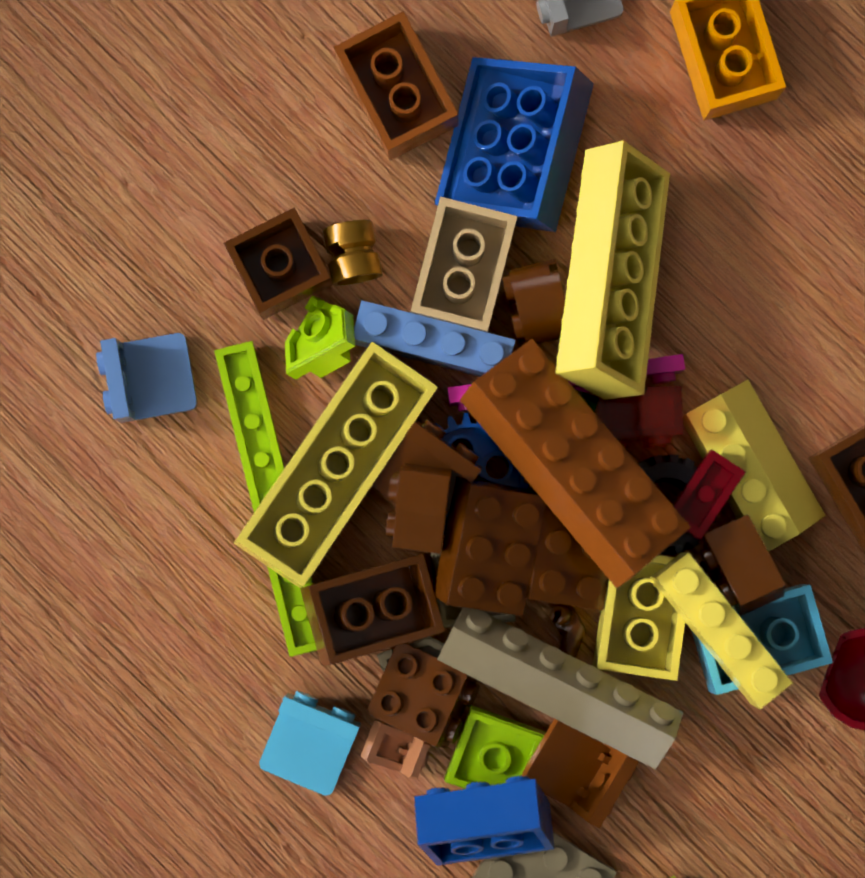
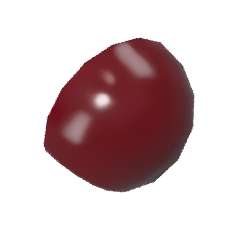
[819,628,865,730]

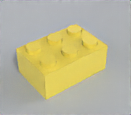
[592,555,685,681]

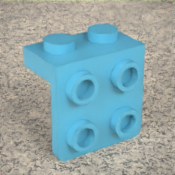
[259,690,361,796]

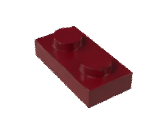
[673,449,746,540]

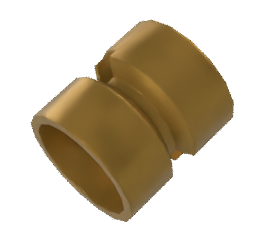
[322,219,383,286]

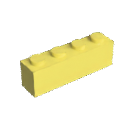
[650,552,793,709]

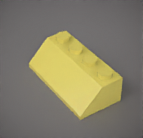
[679,379,826,552]

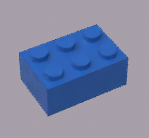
[414,776,555,866]

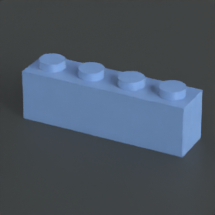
[354,300,515,377]

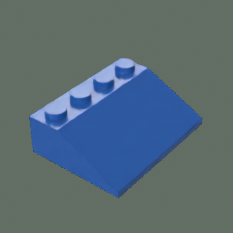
[434,57,594,232]

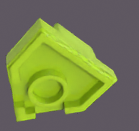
[285,295,356,380]

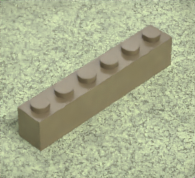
[437,607,684,769]

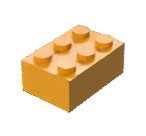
[670,0,786,121]

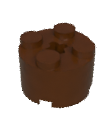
[502,259,565,344]

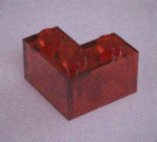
[593,386,683,448]

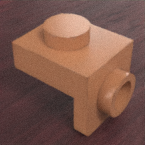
[360,720,430,780]

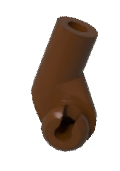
[550,604,586,658]

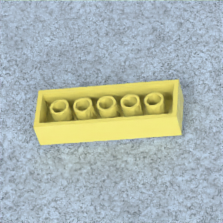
[556,140,670,400]
[234,342,438,588]

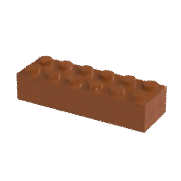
[460,339,691,588]

